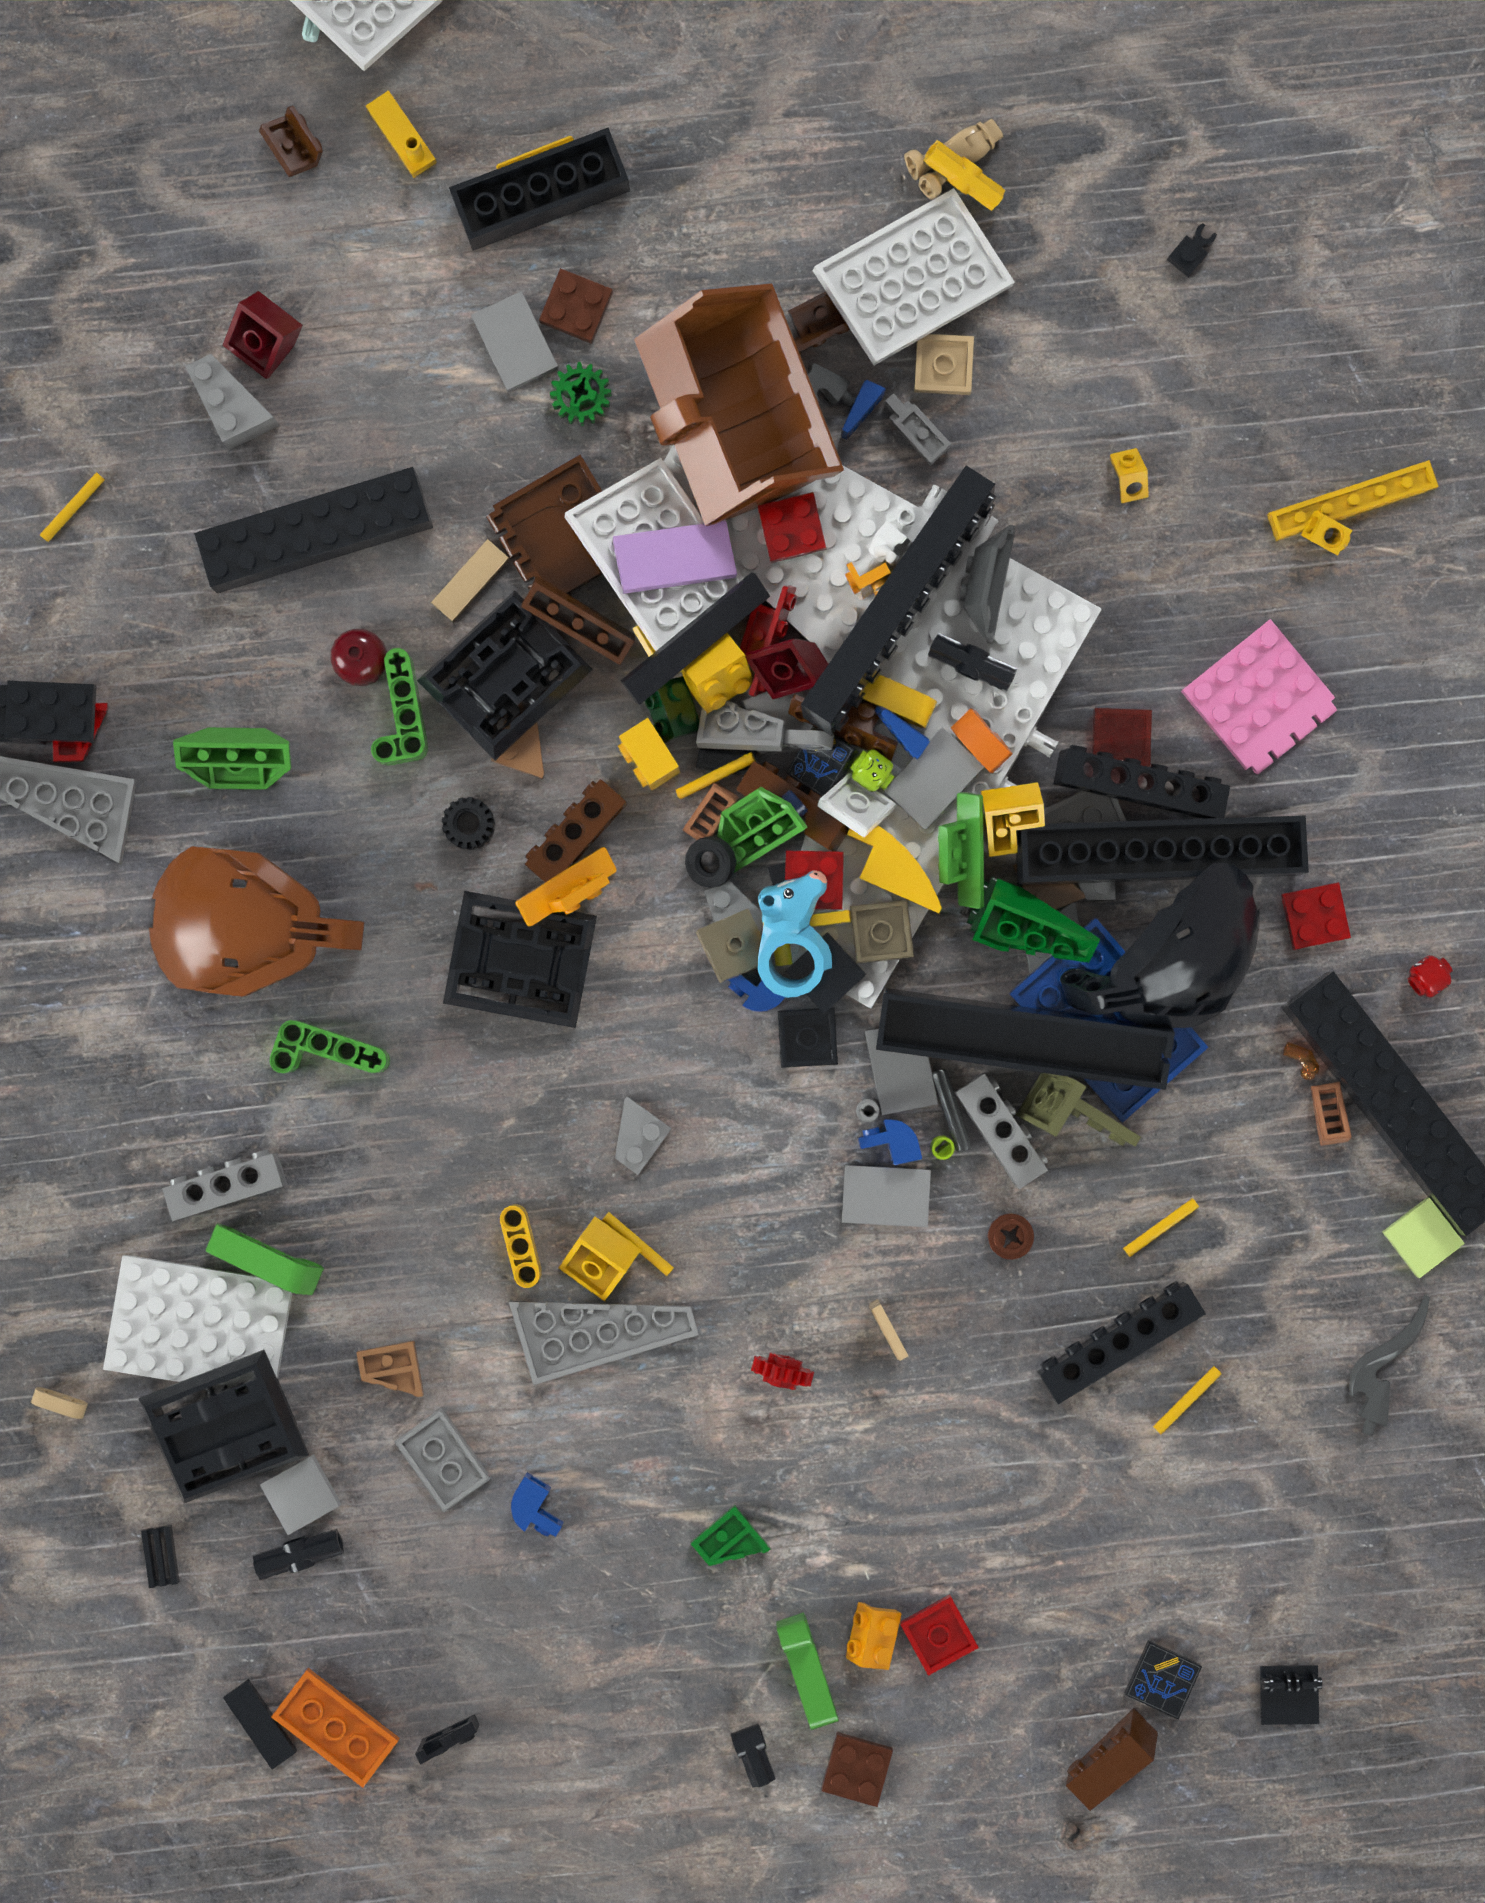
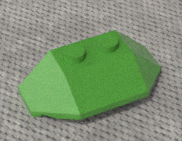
[173,727,291,789]
[718,787,807,873]

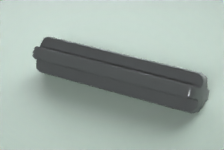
[932,1069,971,1152]

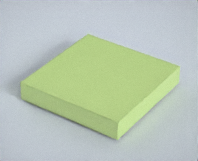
[1382,1197,1465,1278]

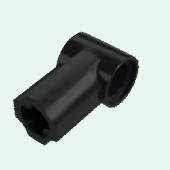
[731,1723,776,1788]

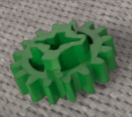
[550,362,612,426]

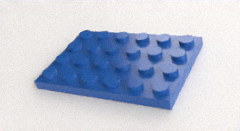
[1008,918,1208,1123]

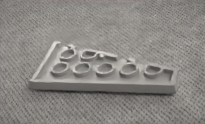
[0,756,137,864]
[509,1301,699,1385]

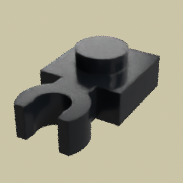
[1167,223,1217,278]

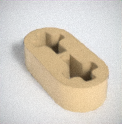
[31,1387,88,1419]

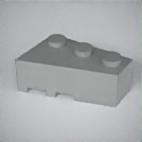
[185,354,280,450]

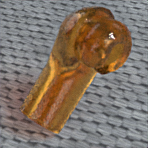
[1283,1042,1320,1080]

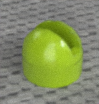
[930,1136,955,1160]

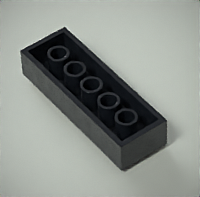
[449,127,630,251]

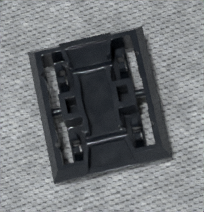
[417,590,593,761]
[443,891,597,1028]
[139,1349,309,1503]

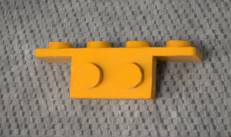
[516,847,617,926]

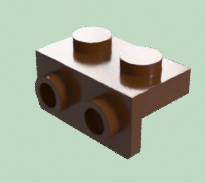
[259,105,323,177]

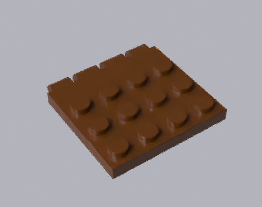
[486,454,603,594]

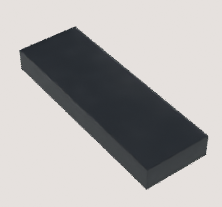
[223,1679,297,1769]

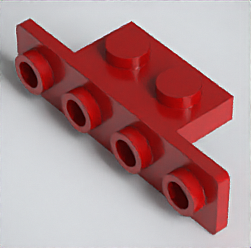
[740,585,797,697]

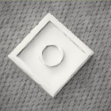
[817,773,896,838]

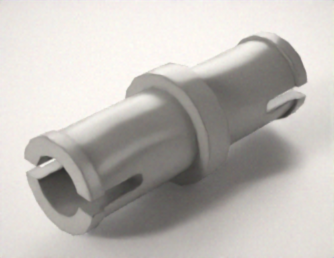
[856,1099,879,1122]

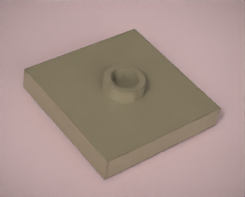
[850,900,914,964]
[696,908,773,984]

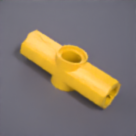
[923,140,1006,211]

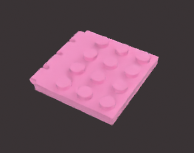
[1181,619,1337,775]

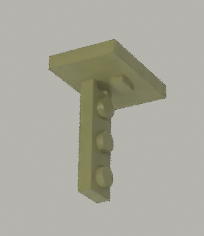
[1016,1073,1141,1147]

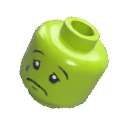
[850,749,894,792]

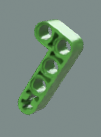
[371,648,428,766]
[269,1020,390,1073]
[205,1223,324,1295]
[776,1612,839,1730]

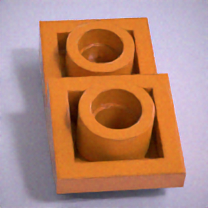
[951,708,1013,773]

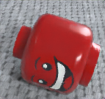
[1407,955,1453,998]

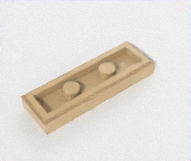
[431,539,510,623]

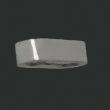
[783,730,834,750]

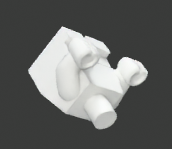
[867,521,913,570]

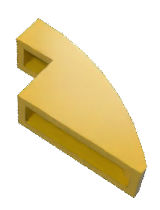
[847,825,942,914]

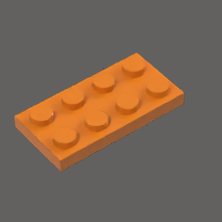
[271,1668,400,1788]

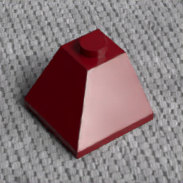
[745,638,829,700]

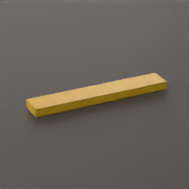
[1267,460,1439,541]

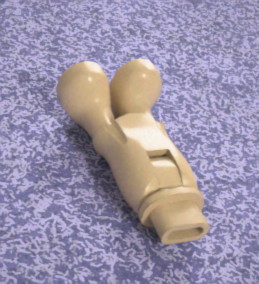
[904,119,1003,200]

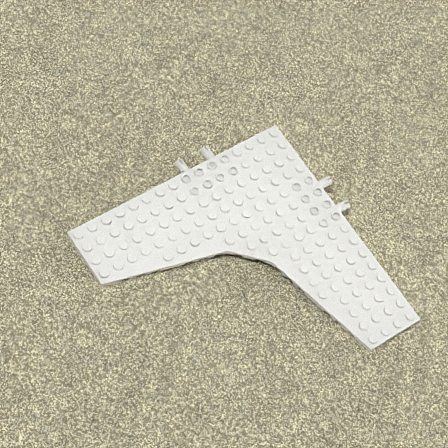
[664,445,1102,1009]

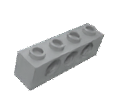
[954,1074,1048,1189]
[162,1149,288,1221]

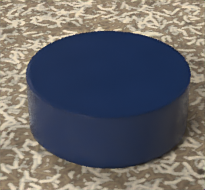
[781,790,808,817]

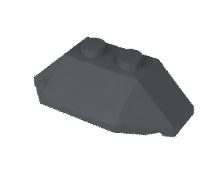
[960,525,1015,644]

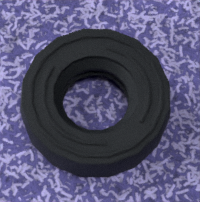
[685,836,736,888]

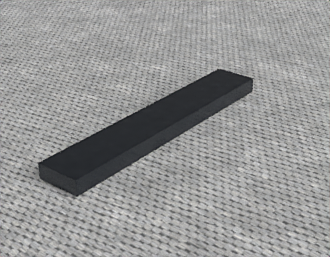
[620,572,770,705]

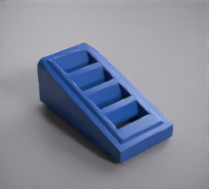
[841,380,886,440]
[874,706,930,759]

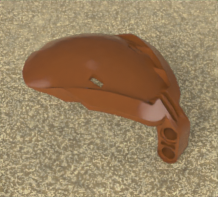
[149,846,365,997]

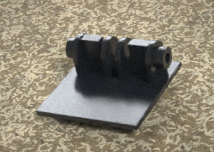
[1260,1665,1322,1725]

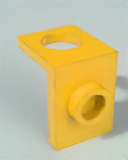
[1110,448,1149,503]

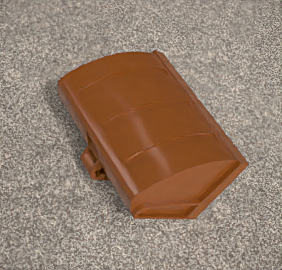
[634,283,844,526]

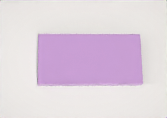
[612,521,737,594]

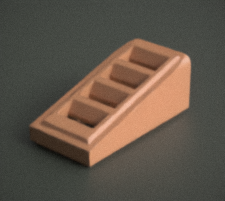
[683,782,739,840]
[1311,1082,1352,1146]

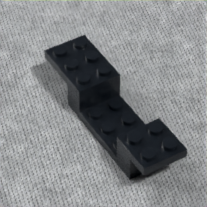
[0,680,97,745]

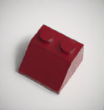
[222,291,303,379]

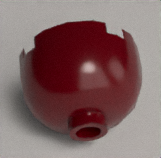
[331,629,387,686]

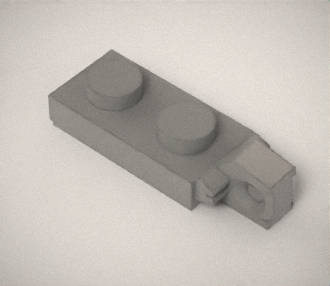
[884,393,952,466]

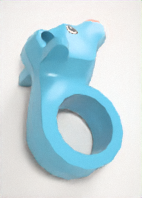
[758,870,832,998]

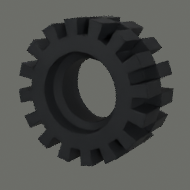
[442,797,495,850]

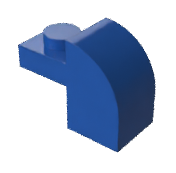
[728,975,785,1012]
[857,1119,922,1165]
[511,1472,564,1537]

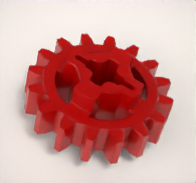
[751,1352,814,1390]

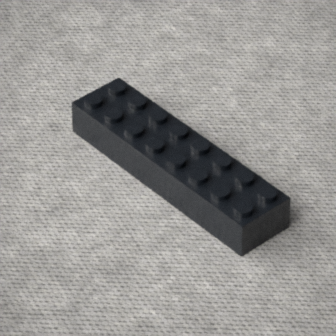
[194,467,433,594]

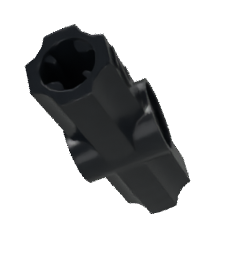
[928,633,1017,692]
[253,1529,344,1580]

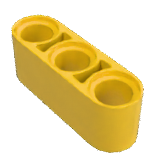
[863,675,937,729]
[500,1204,542,1288]

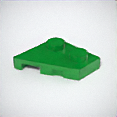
[691,1505,771,1566]

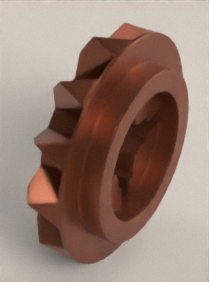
[988,1213,1034,1260]

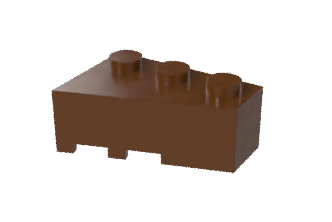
[1066,1708,1158,1811]

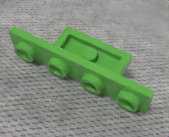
[938,792,984,909]

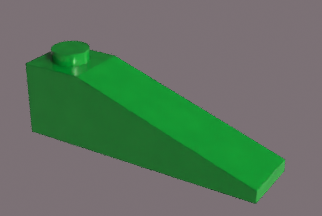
[972,879,1100,963]

